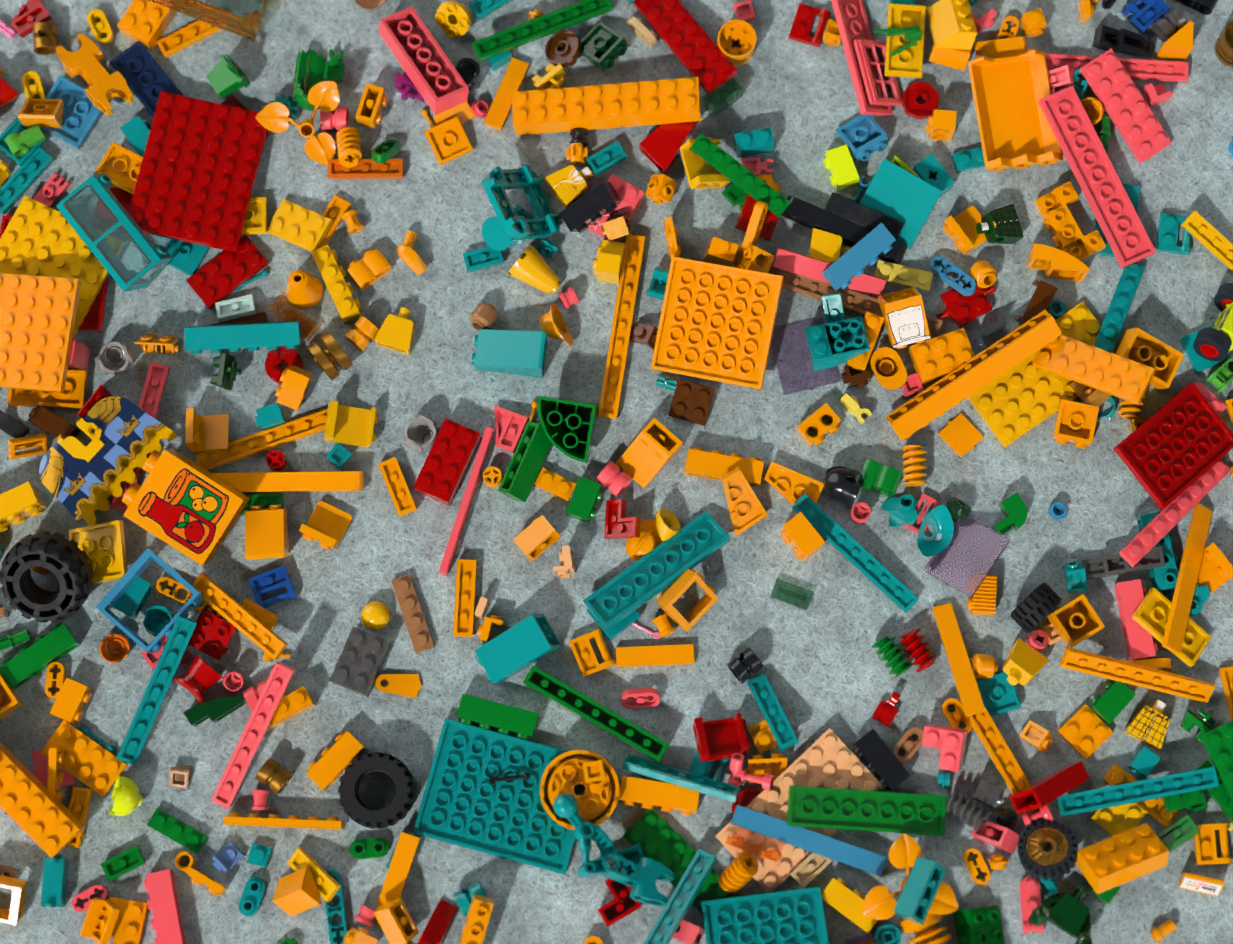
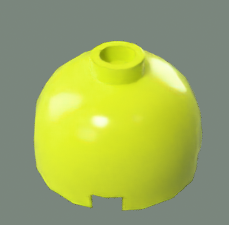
[109,775,143,816]

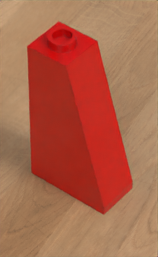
[639,121,700,175]
[1009,761,1090,814]

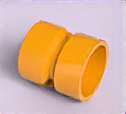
[344,316,379,352]

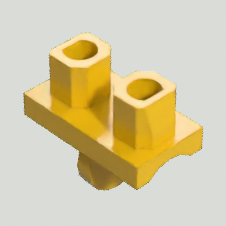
[532,63,567,90]

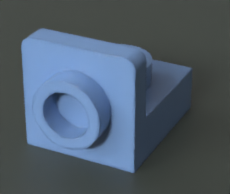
[212,842,245,873]

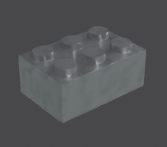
[329,627,391,697]

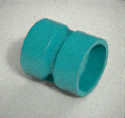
[453,881,487,917]
[873,924,901,944]

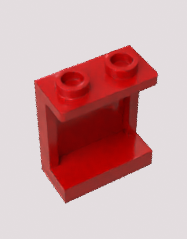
[693,713,751,762]

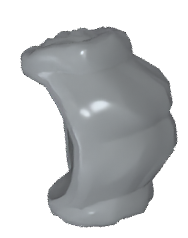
[97,341,135,375]
[404,414,439,453]

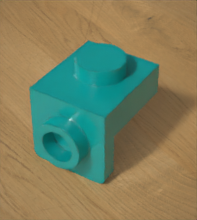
[647,268,669,300]

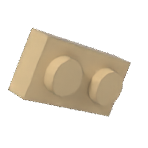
[789,852,832,889]

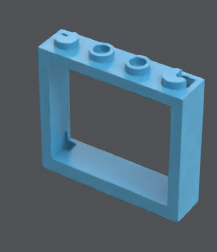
[96,548,203,654]

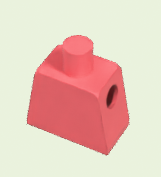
[673,919,705,944]

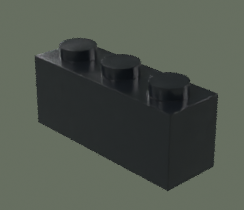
[560,182,621,233]
[853,729,910,791]

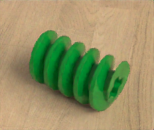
[872,635,913,678]

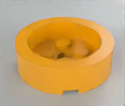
[540,750,620,830]

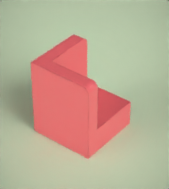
[1142,83,1173,108]

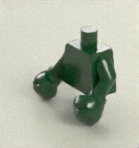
[1030,887,1092,944]

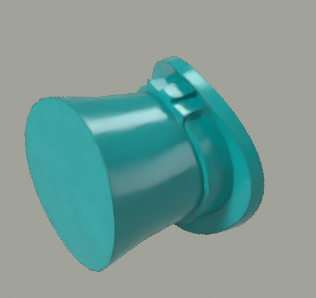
[482,212,525,251]

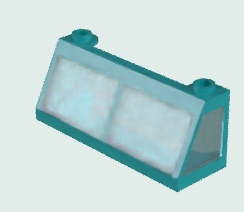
[56,173,172,292]

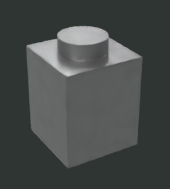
[971,779,1004,808]

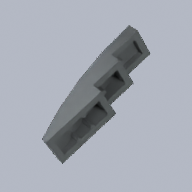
[1081,546,1165,580]

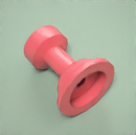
[1021,805,1053,828]

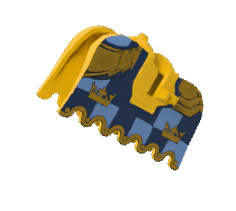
[39,396,177,526]

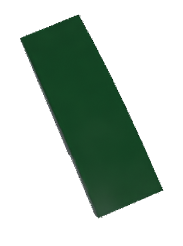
[183,697,247,727]

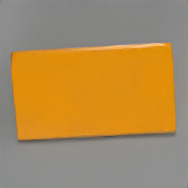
[433,101,475,125]

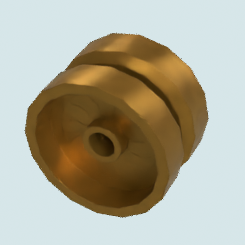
[306,332,353,381]

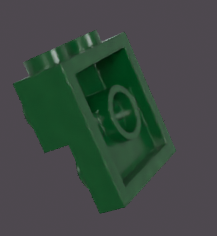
[580,21,628,72]

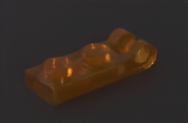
[267,294,320,342]
[725,833,782,861]

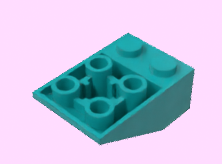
[805,317,870,371]

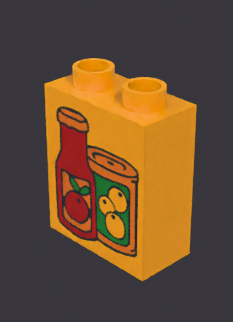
[122,448,250,566]

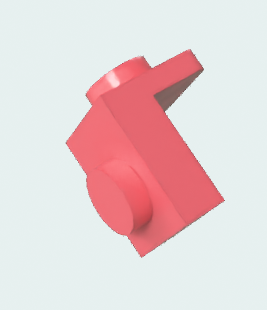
[972,8,997,34]

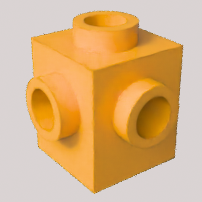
[645,174,677,205]

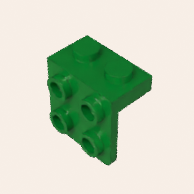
[953,905,1005,944]

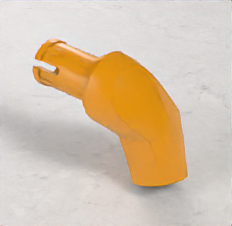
[397,230,427,275]

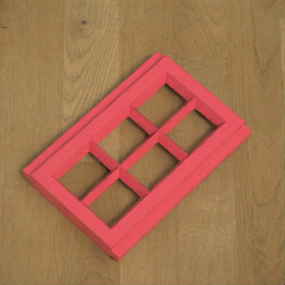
[853,39,902,106]

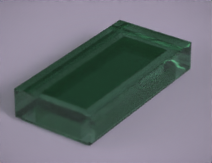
[770,579,813,611]

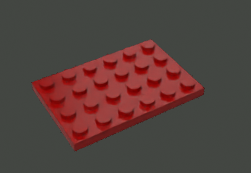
[1113,382,1233,510]

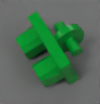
[1181,709,1216,744]

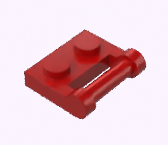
[788,3,831,47]

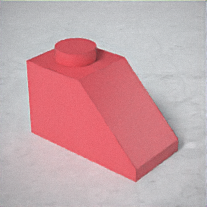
[971,821,1020,854]

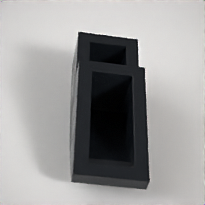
[1092,25,1155,57]

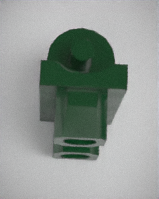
[210,352,242,390]

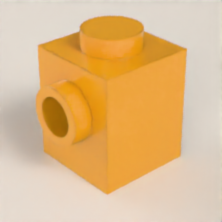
[1020,8,1047,38]
[343,926,378,944]

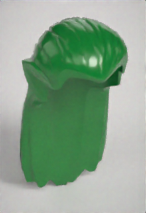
[292,50,325,111]

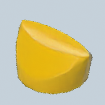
[656,508,681,541]

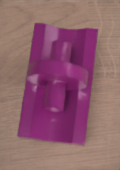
[394,71,424,102]

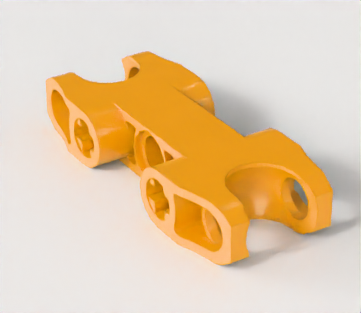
[55,33,134,116]

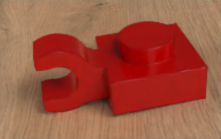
[872,691,901,727]

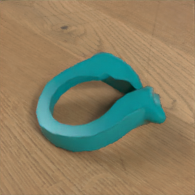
[1097,395,1116,420]

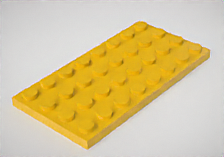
[967,301,1118,448]

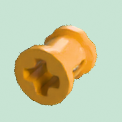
[341,210,364,234]
[652,613,676,638]

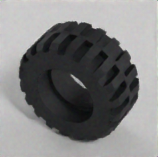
[338,752,416,829]

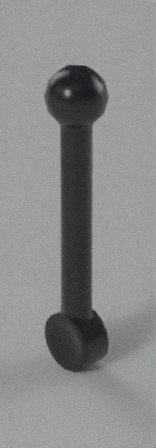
[489,772,530,784]

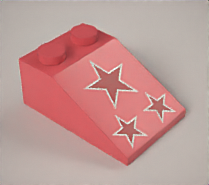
[587,174,644,242]

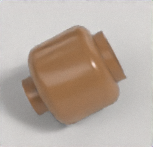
[470,303,498,331]

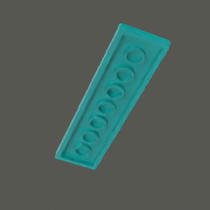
[583,510,730,631]

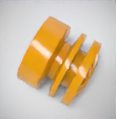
[717,19,757,66]
[900,912,952,944]

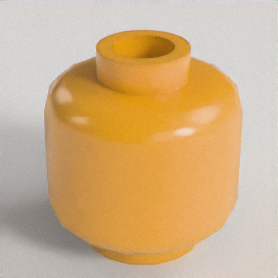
[969,260,997,288]
[969,654,998,679]

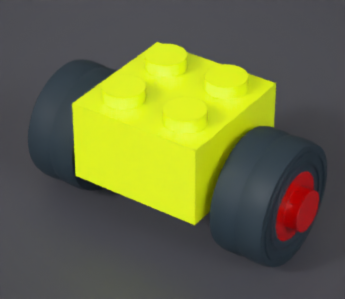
[1193,283,1233,361]

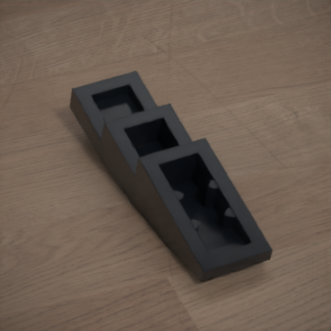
[825,192,905,240]

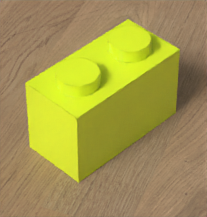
[823,144,860,191]

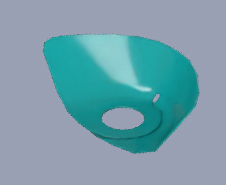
[917,505,954,557]

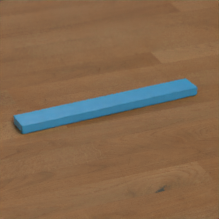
[731,805,887,876]

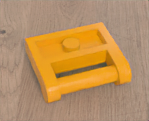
[569,628,616,678]
[1193,823,1232,865]

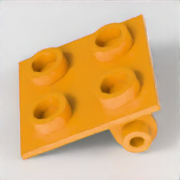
[134,333,181,354]

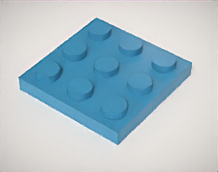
[40,76,103,150]

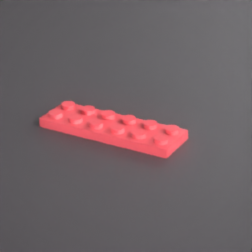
[1079,48,1172,164]

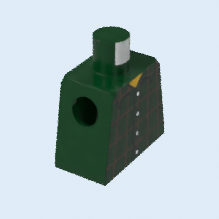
[976,204,1023,244]

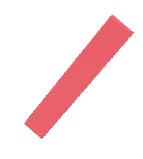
[772,247,886,297]

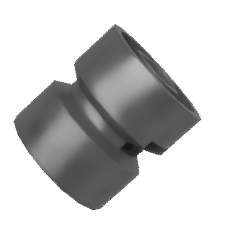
[1151,8,1187,43]

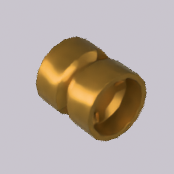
[32,22,58,55]
[255,758,293,795]

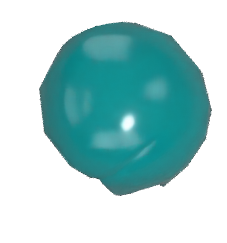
[143,605,173,636]

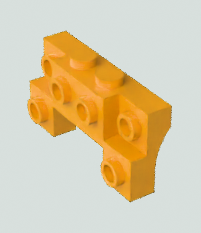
[1034,181,1106,261]

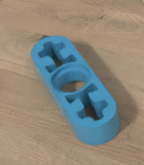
[930,256,976,296]

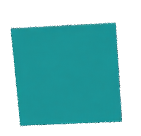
[860,158,942,249]

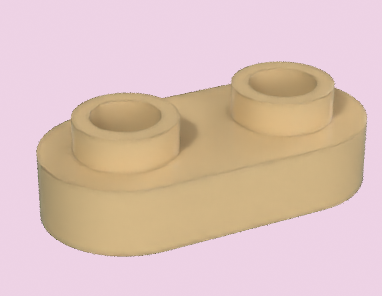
[627,16,658,48]

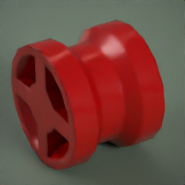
[266,450,287,471]

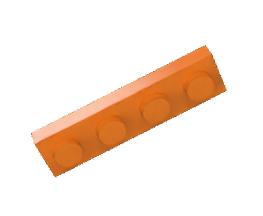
[328,159,403,179]

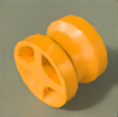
[483,466,503,488]

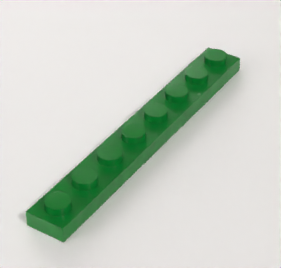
[472,0,613,62]

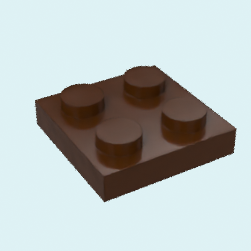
[668,379,715,426]

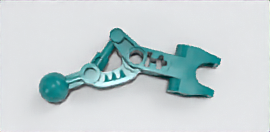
[553,793,675,907]

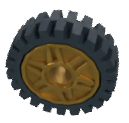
[1018,819,1078,881]

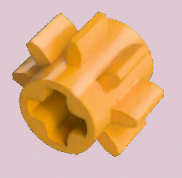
[566,143,588,165]

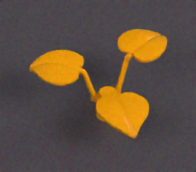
[256,81,340,167]
[863,834,959,920]

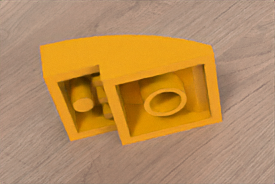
[1026,243,1089,282]

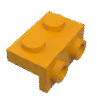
[747,754,788,783]
[80,898,120,944]

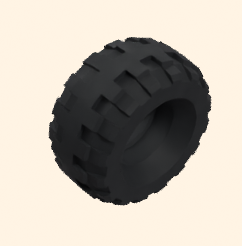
[0,531,94,623]

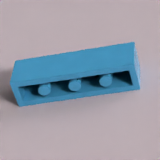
[821,223,896,290]

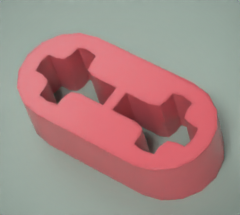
[71,885,109,912]

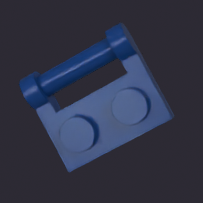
[248,565,297,609]

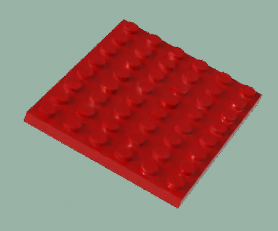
[128,91,268,253]

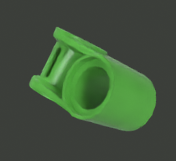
[1206,357,1233,393]

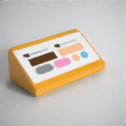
[1179,872,1225,896]

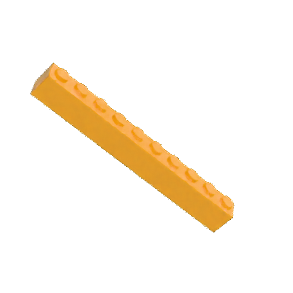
[885,310,1062,441]

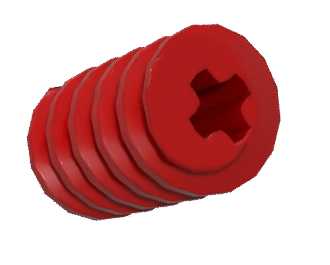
[899,628,937,673]

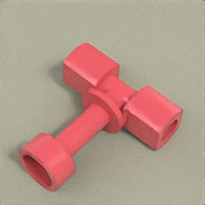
[728,753,774,790]

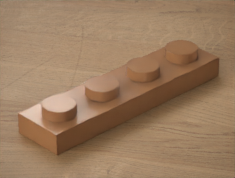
[391,574,434,654]

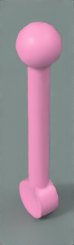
[632,622,660,640]

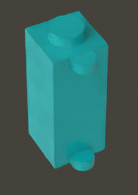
[41,855,69,907]

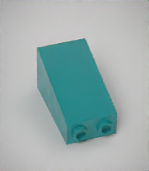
[471,329,548,378]
[474,614,562,684]

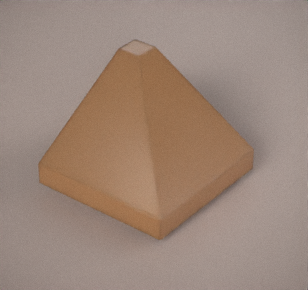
[169,765,192,789]

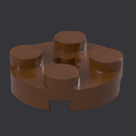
[545,30,582,67]

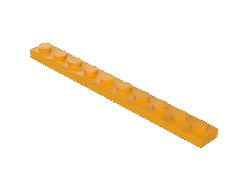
[598,234,645,420]

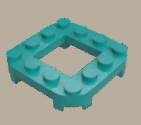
[481,165,563,240]

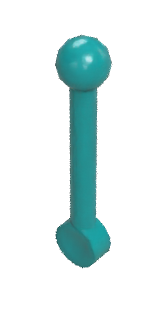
[235,269,269,291]
[81,725,115,753]

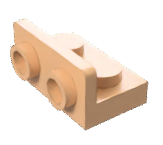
[553,545,576,579]

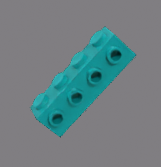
[1136,511,1179,592]

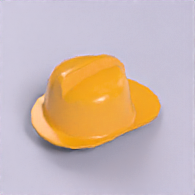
[539,304,574,346]
[870,347,907,390]
[626,519,663,561]

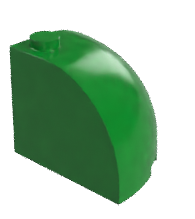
[538,396,599,463]

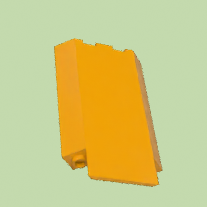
[968,36,1063,172]

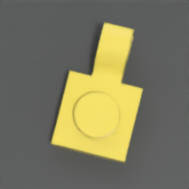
[840,393,872,424]

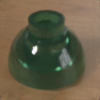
[947,497,972,522]

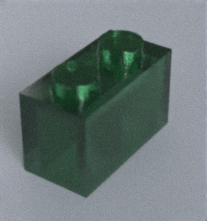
[702,77,743,119]

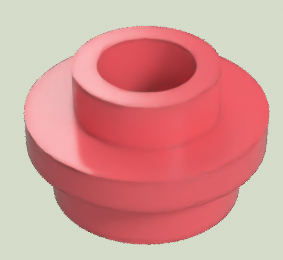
[471,100,489,118]

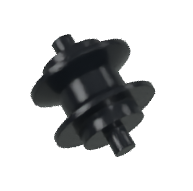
[996,808,1018,829]

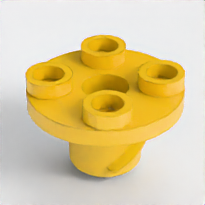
[435,1,471,38]

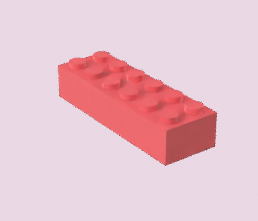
[379,6,469,115]

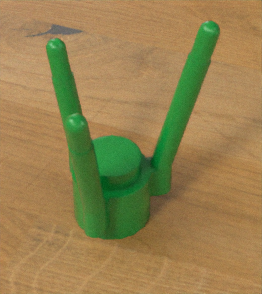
[874,25,922,56]

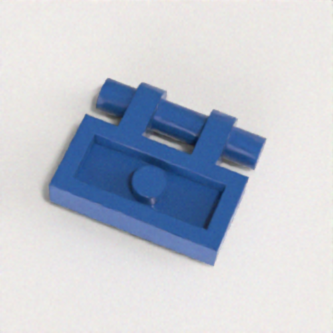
[1121,0,1170,34]

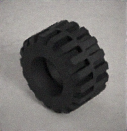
[1010,583,1062,633]

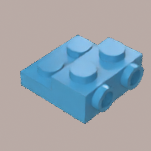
[836,115,889,162]

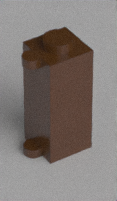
[1015,280,1058,325]
[28,404,81,438]

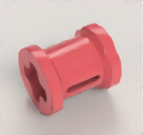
[251,790,270,811]

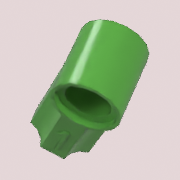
[5,124,46,157]

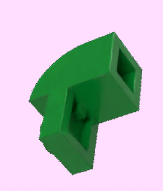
[991,493,1027,535]

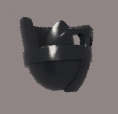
[824,466,860,508]

